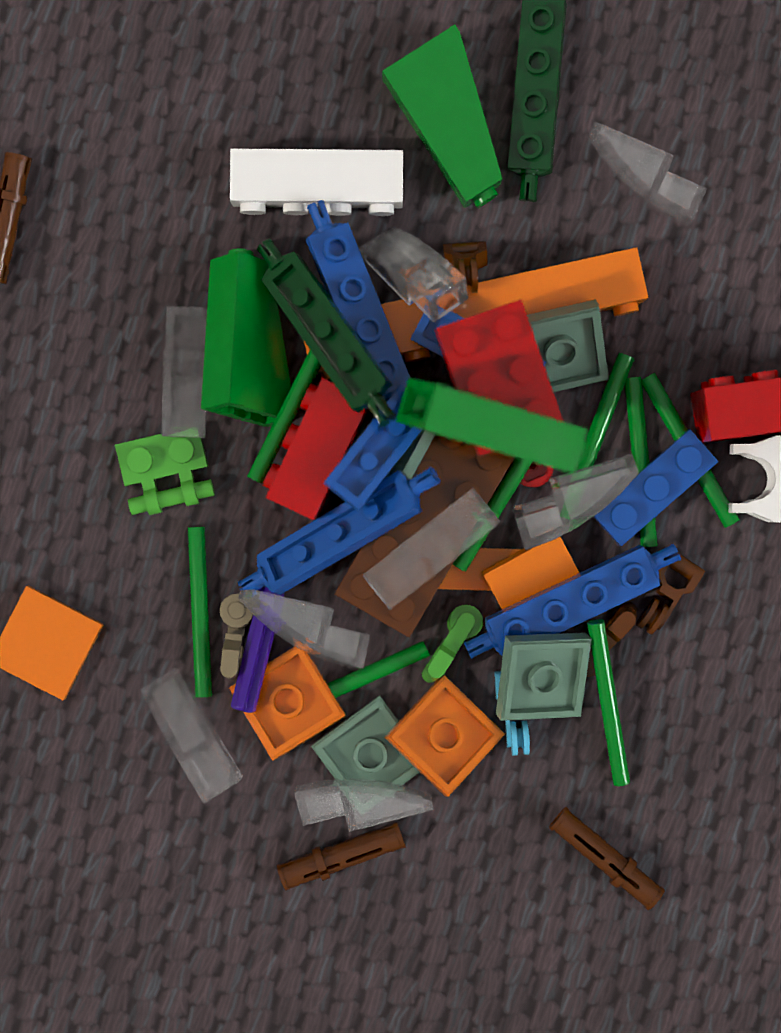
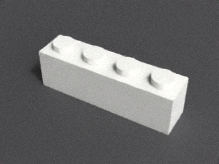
[230,149,403,216]

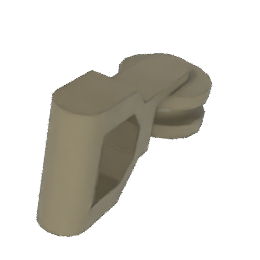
[220,594,254,681]

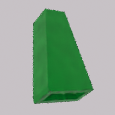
[382,24,503,208]
[201,248,295,427]
[396,378,588,474]

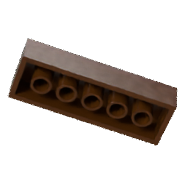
[334,434,515,638]

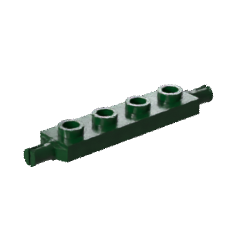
[508,0,567,202]
[257,239,396,426]

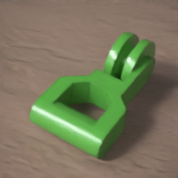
[422,605,483,683]

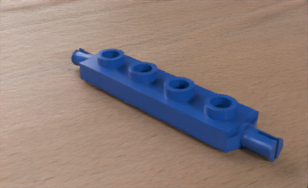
[306,200,410,402]
[238,467,440,597]
[464,544,681,659]

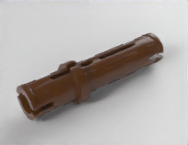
[0,152,32,284]
[549,807,665,910]
[277,822,406,891]

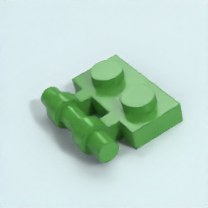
[115,425,215,515]

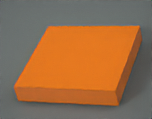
[482,531,579,609]
[0,585,104,700]
[229,643,347,761]
[384,675,505,797]

